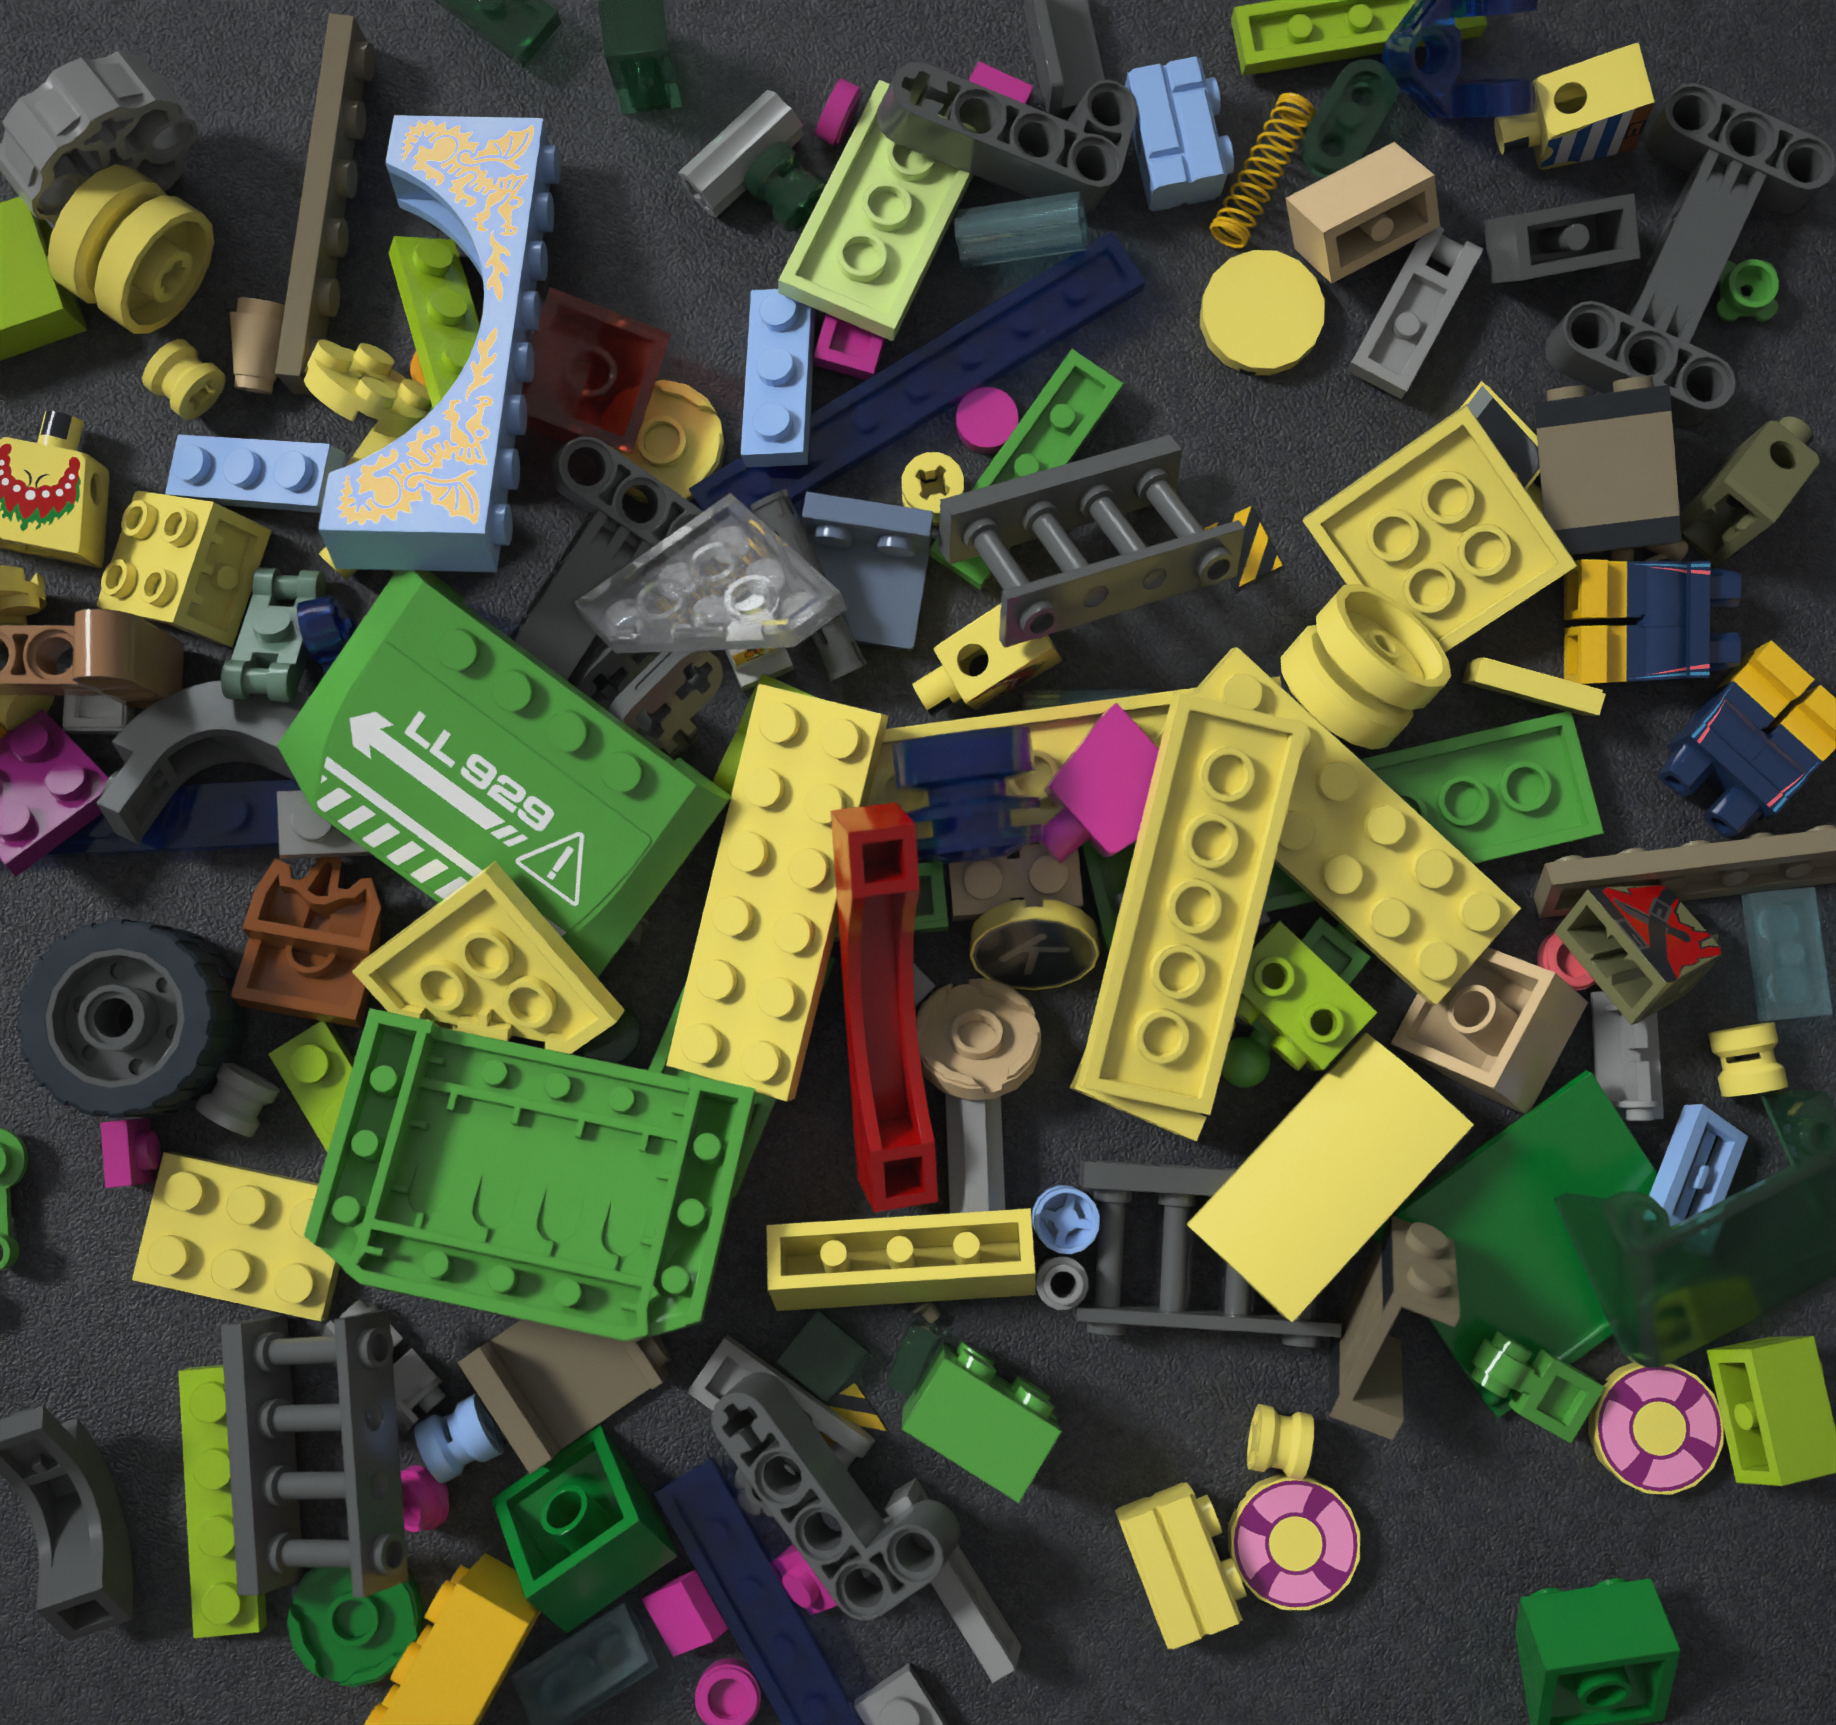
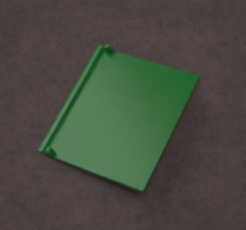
[1372,1070,1714,1418]

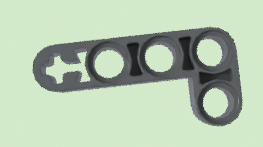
[877,62,1137,215]
[711,1372,960,1621]

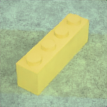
[767,1208,1036,1311]

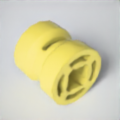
[1708,1022,1788,1097]

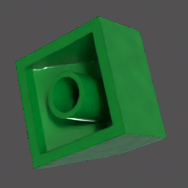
[492,1424,677,1633]
[1515,1578,1681,1725]

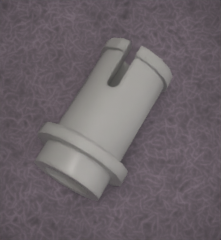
[1036,1257,1088,1310]

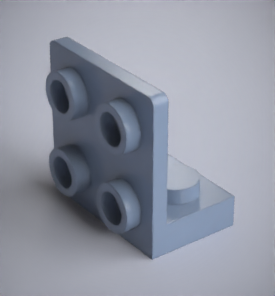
[790,492,933,651]

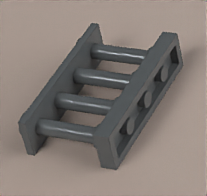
[939,435,1245,648]
[1072,1159,1341,1347]
[221,1309,408,1598]

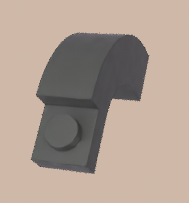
[96,680,310,844]
[0,1405,134,1641]

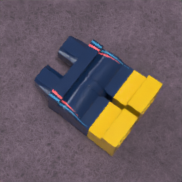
[1564,559,1742,684]
[1658,640,1836,838]

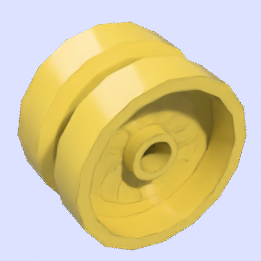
[47,164,214,334]
[1281,584,1451,750]

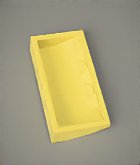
[1186,1033,1474,1322]

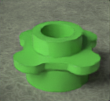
[1715,259,1779,322]

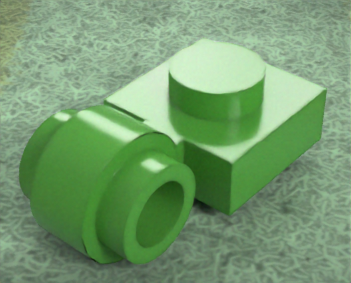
[1470,1331,1605,1443]

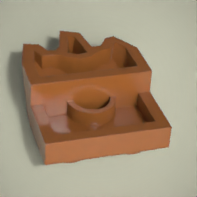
[232,857,381,1028]

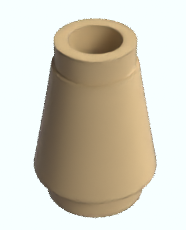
[229,297,285,394]

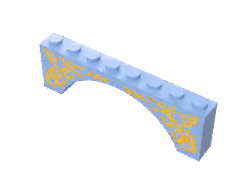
[318,115,561,572]

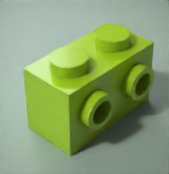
[1236,921,1377,1071]
[1707,1336,1836,1486]

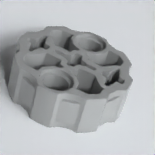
[0,51,197,229]

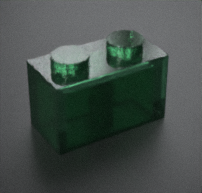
[598,0,683,114]

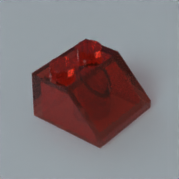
[521,287,671,455]

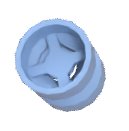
[1031,1185,1100,1254]
[414,1394,504,1483]

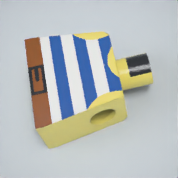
[1494,42,1655,170]

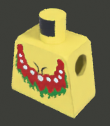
[0,411,110,569]
[912,604,1063,716]

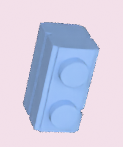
[1125,56,1234,212]

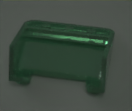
[1554,1089,1836,1368]

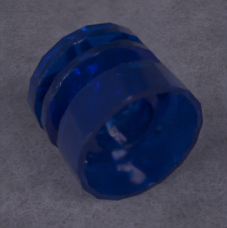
[891,726,1045,864]

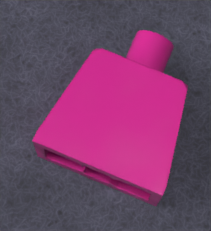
[1034,702,1159,864]

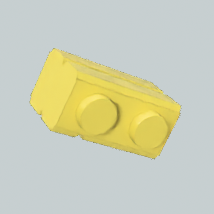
[1115,1482,1247,1649]

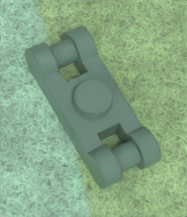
[221,567,326,703]

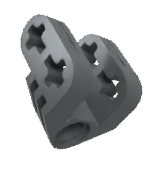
[567,605,723,761]

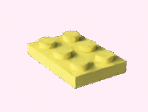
[132,1151,340,1322]

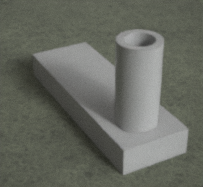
[861,1478,1022,1683]

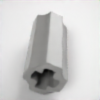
[678,90,804,217]
[945,1093,1006,1214]

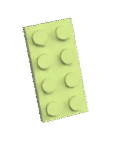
[778,80,979,341]

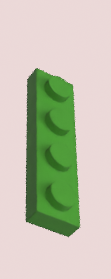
[929,349,1123,590]

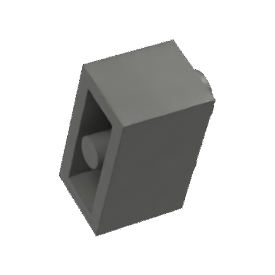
[1483,193,1640,283]

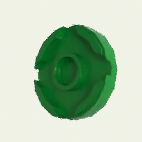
[287,1568,424,1687]

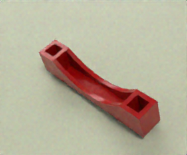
[830,802,938,1212]

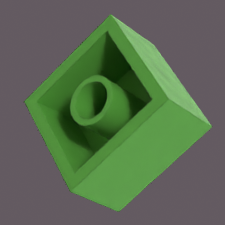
[902,1341,1062,1503]

